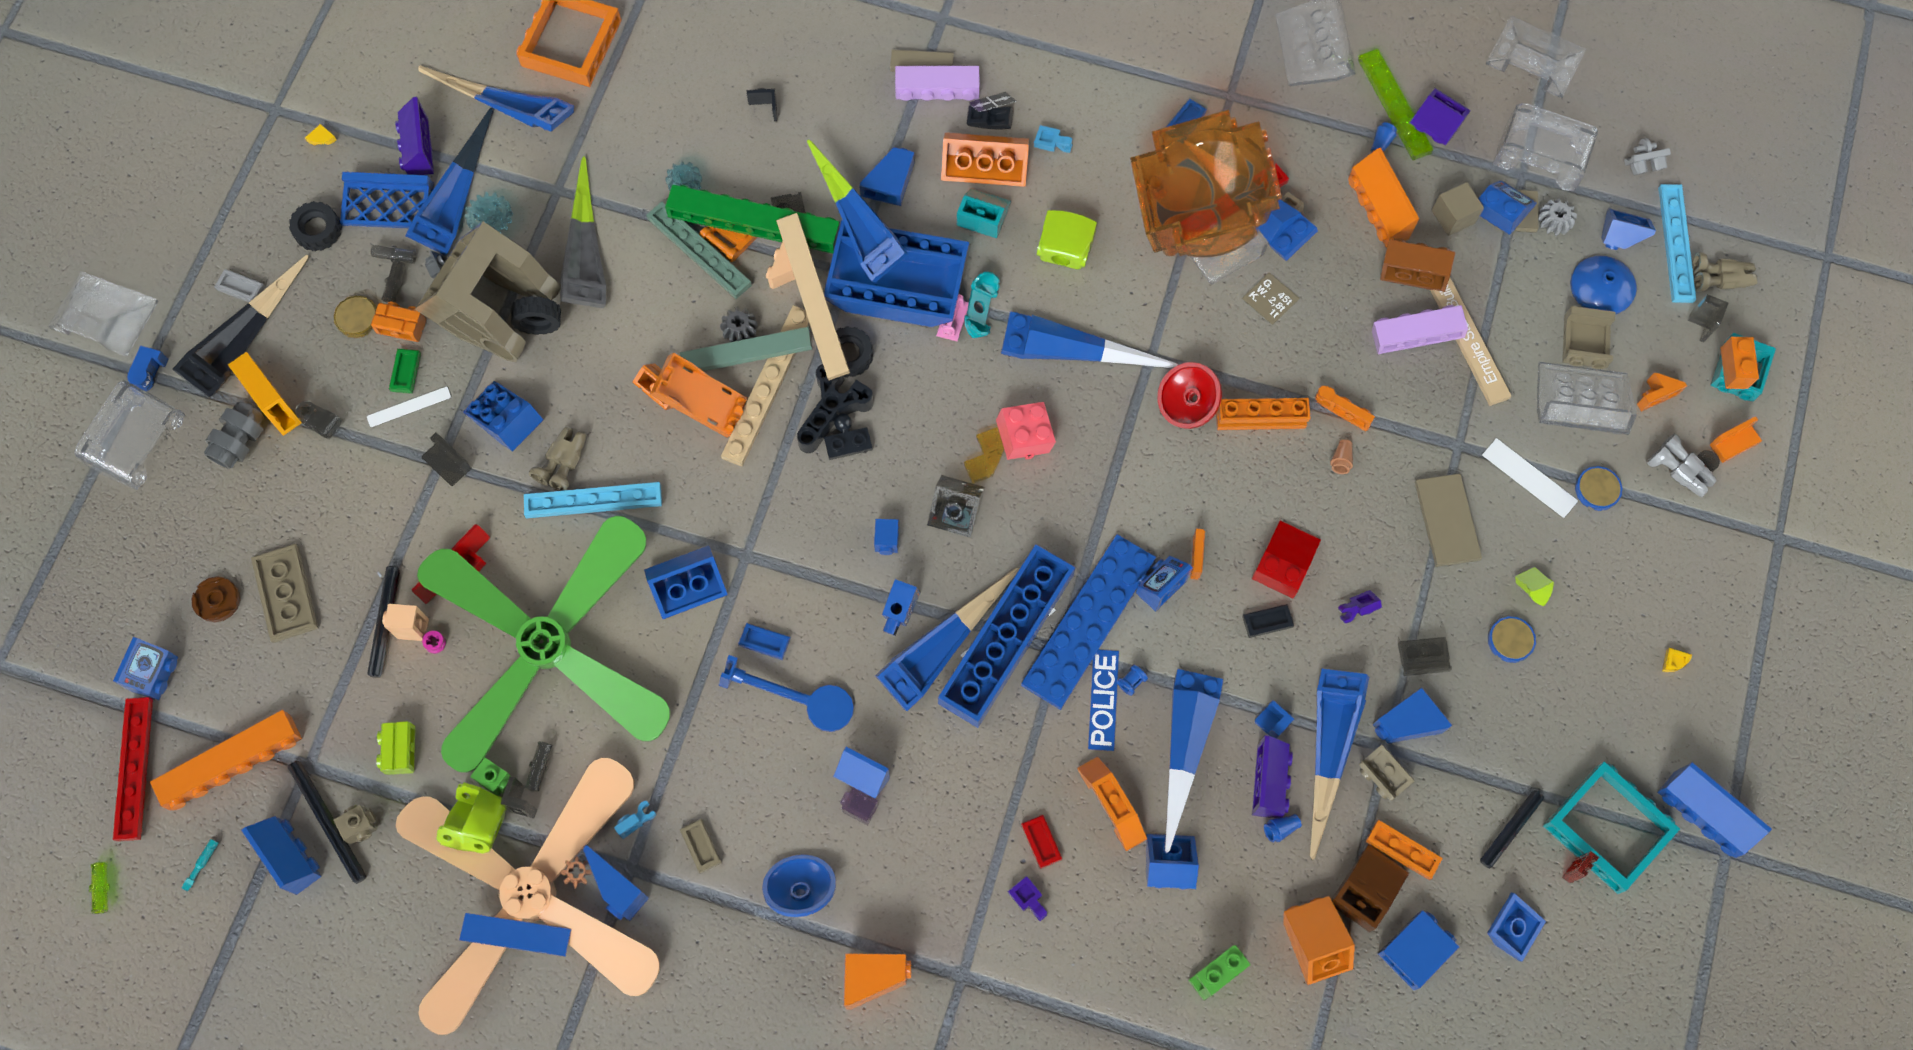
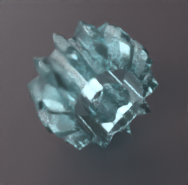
[665,160,702,191]

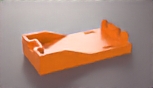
[650,353,747,437]

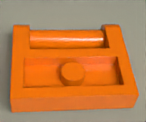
[699,226,757,262]

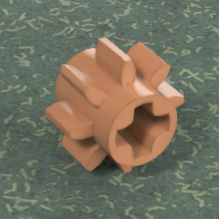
[560,856,592,889]

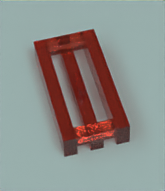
[1562,851,1599,883]

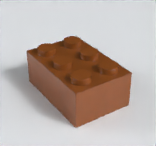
[1380,239,1455,292]

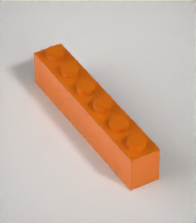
[150,710,302,811]

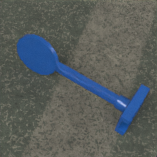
[719,655,854,732]

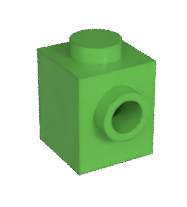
[470,758,513,796]

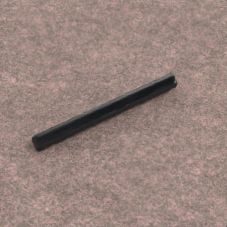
[288,760,366,884]

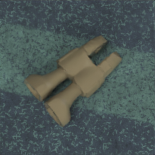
[1692,252,1757,291]
[529,426,586,491]

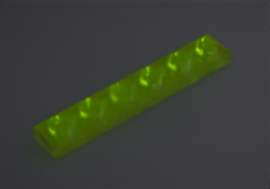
[1358,49,1433,161]

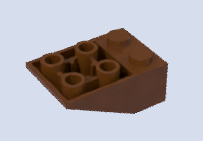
[1331,844,1409,933]

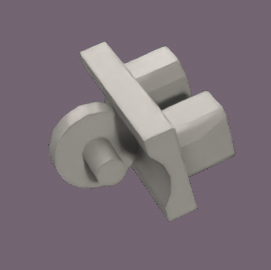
[1624,138,1671,175]

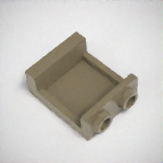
[1562,306,1615,369]

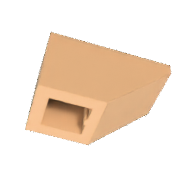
[766,242,795,289]

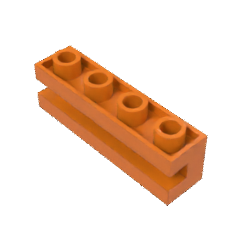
[1216,398,1310,430]

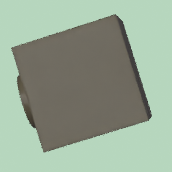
[1432,182,1484,236]

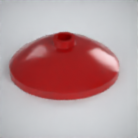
[1157,362,1222,429]

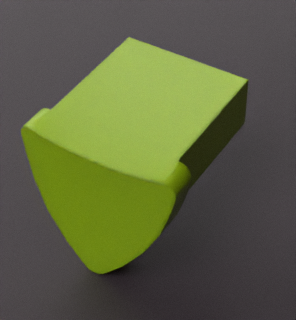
[1515,567,1554,606]

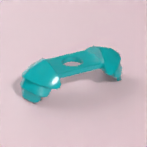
[964,272,1000,338]

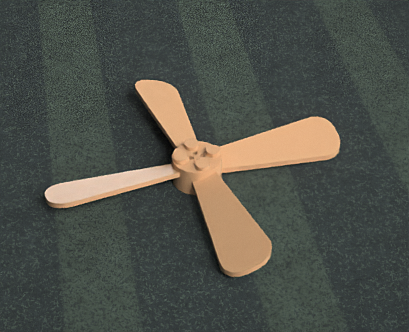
[396,758,660,1035]

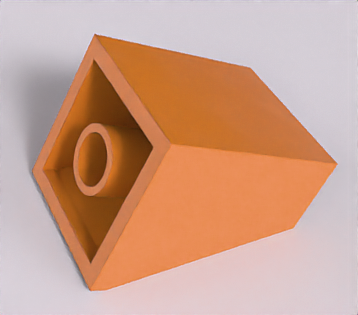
[1284,896,1355,985]
[844,954,911,1009]

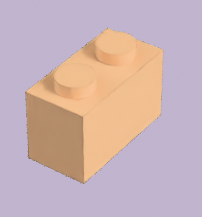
[383,604,429,641]

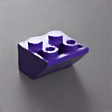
[1410,88,1471,146]

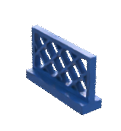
[340,172,434,228]

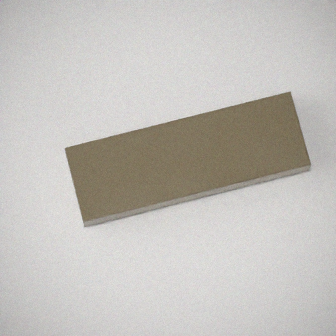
[890,50,954,72]

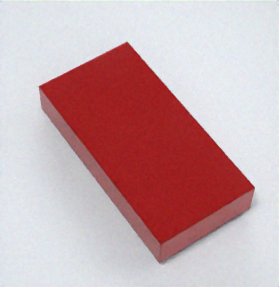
[1021,815,1062,869]

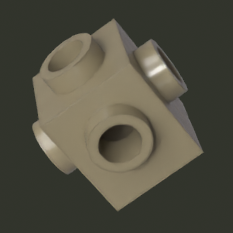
[334,805,377,844]

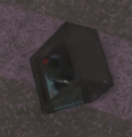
[927,475,985,537]

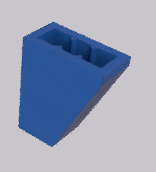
[859,147,915,206]
[1373,688,1452,744]

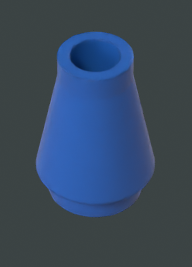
[1371,122,1397,152]
[1264,814,1302,842]

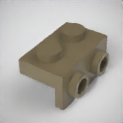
[1359,744,1416,801]

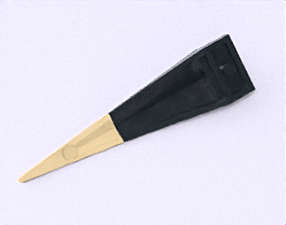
[172,255,308,398]

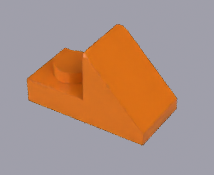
[1637,373,1687,412]

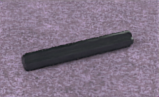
[1480,790,1544,869]

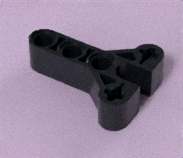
[797,364,873,453]

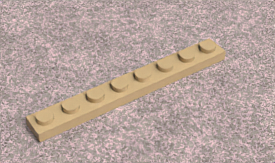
[721,305,810,467]

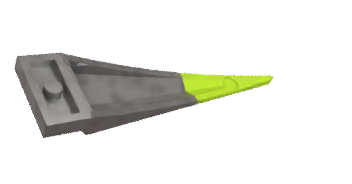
[560,157,606,308]

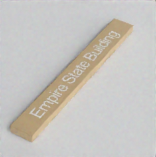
[1430,278,1511,406]

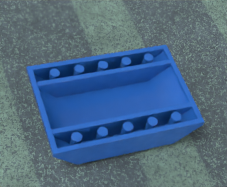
[824,220,969,327]

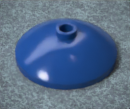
[1570,256,1637,315]
[762,855,836,917]

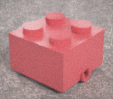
[996,402,1056,460]

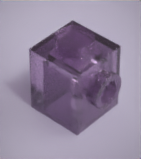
[840,787,879,826]

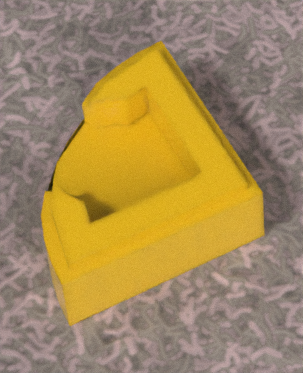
[305,124,336,145]
[1662,648,1692,672]

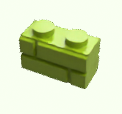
[376,721,415,775]

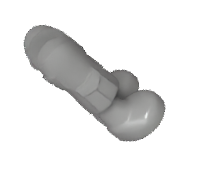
[1646,433,1717,497]

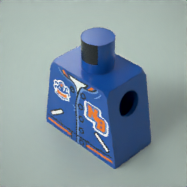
[882,579,920,636]

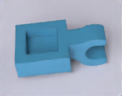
[1034,125,1073,153]
[614,801,657,839]

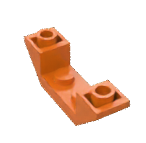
[1077,756,1147,852]

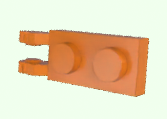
[1315,385,1375,431]

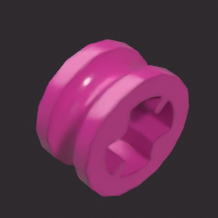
[422,631,446,654]

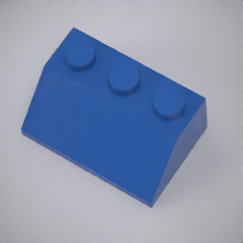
[644,545,728,619]
[241,816,321,895]

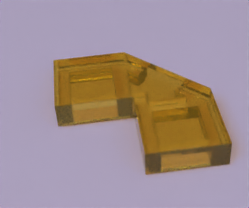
[964,427,1005,484]

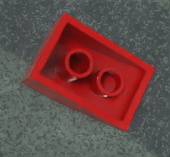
[1252,520,1321,599]

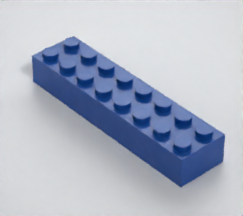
[938,544,1075,728]

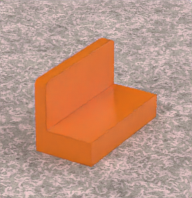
[1710,416,1762,463]

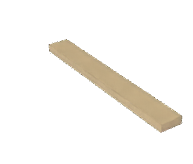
[776,213,850,380]

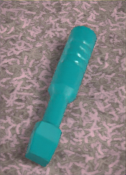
[181,839,219,892]

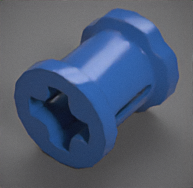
[1117,665,1148,696]

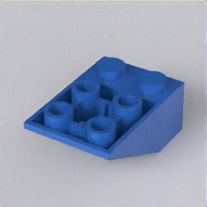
[463,381,543,452]

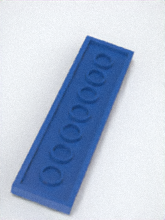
[1021,534,1156,710]

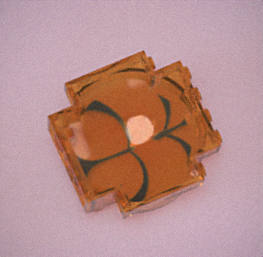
[1130,110,1282,258]

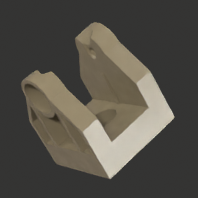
[415,221,561,362]

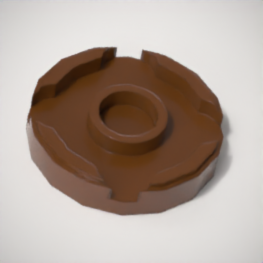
[191,576,240,623]

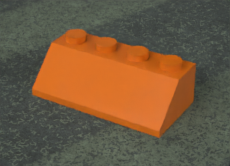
[941,132,1029,187]
[1348,148,1419,248]

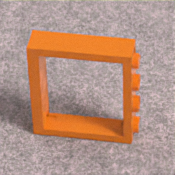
[516,0,622,87]

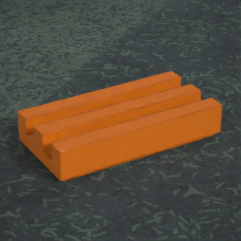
[1190,529,1205,580]

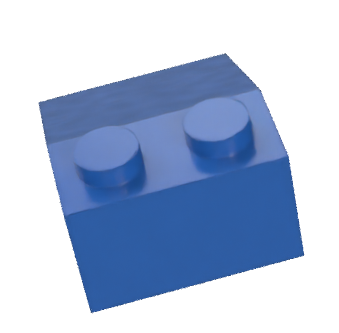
[583,845,649,921]

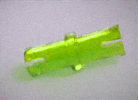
[89,862,110,914]

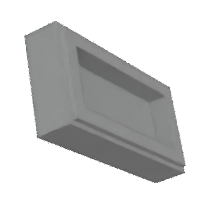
[214,269,266,302]

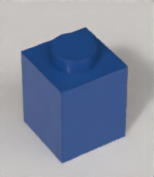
[874,519,899,555]

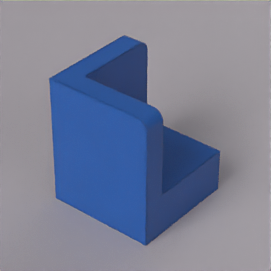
[1255,700,1294,739]

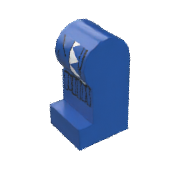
[127,346,169,392]

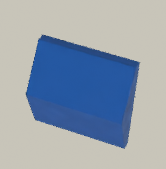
[1487,892,1546,962]

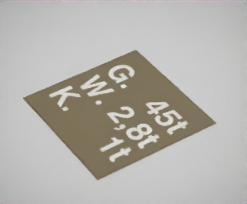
[1242,273,1300,325]

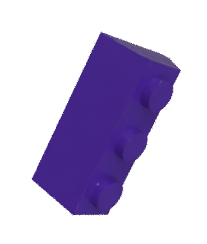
[395,97,434,175]
[1252,735,1293,819]

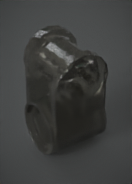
[295,401,343,440]

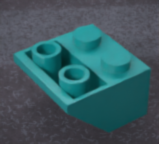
[957,188,1011,238]

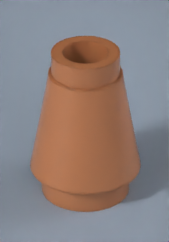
[1330,440,1353,474]

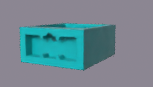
[1710,332,1776,402]

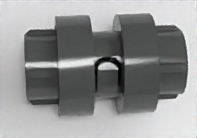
[204,402,264,469]

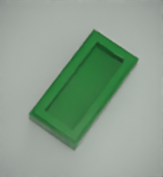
[389,349,421,394]

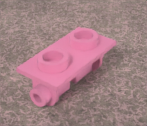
[936,294,969,342]

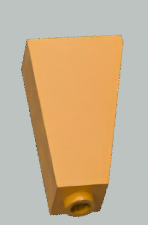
[228,352,302,436]

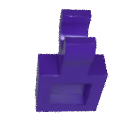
[1338,590,1382,623]
[1008,876,1047,921]

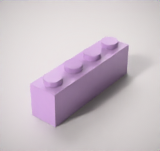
[895,66,979,101]
[1372,305,1468,354]

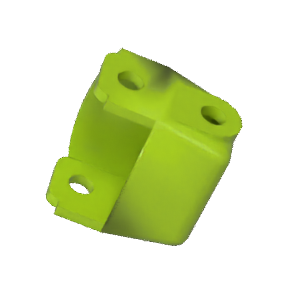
[1037,210,1097,270]
[436,782,508,853]

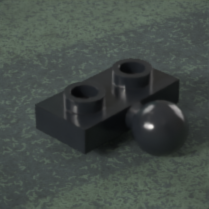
[824,414,873,460]

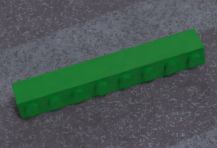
[665,184,840,254]

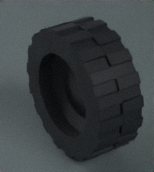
[289,201,342,252]
[511,296,561,335]
[836,326,873,378]

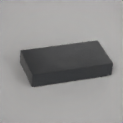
[1242,604,1294,638]

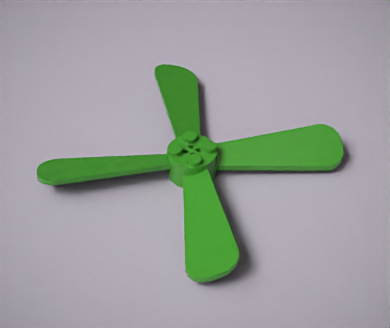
[417,516,670,772]

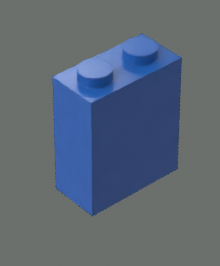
[1378,911,1459,990]

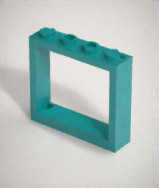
[1543,761,1680,894]

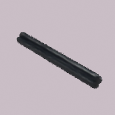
[367,566,400,678]

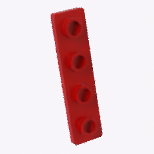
[412,524,490,604]

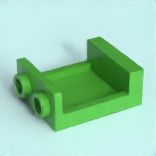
[1188,945,1251,1000]

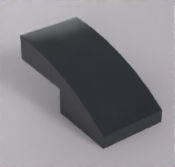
[966,105,1013,129]

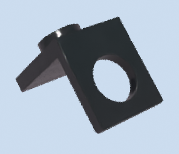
[746,88,777,122]

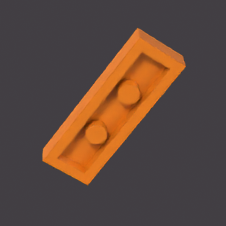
[1365,820,1443,880]

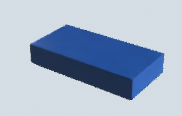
[1165,99,1207,142]
[738,623,790,660]

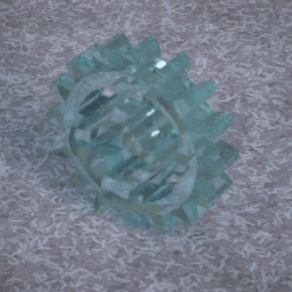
[464,192,513,233]

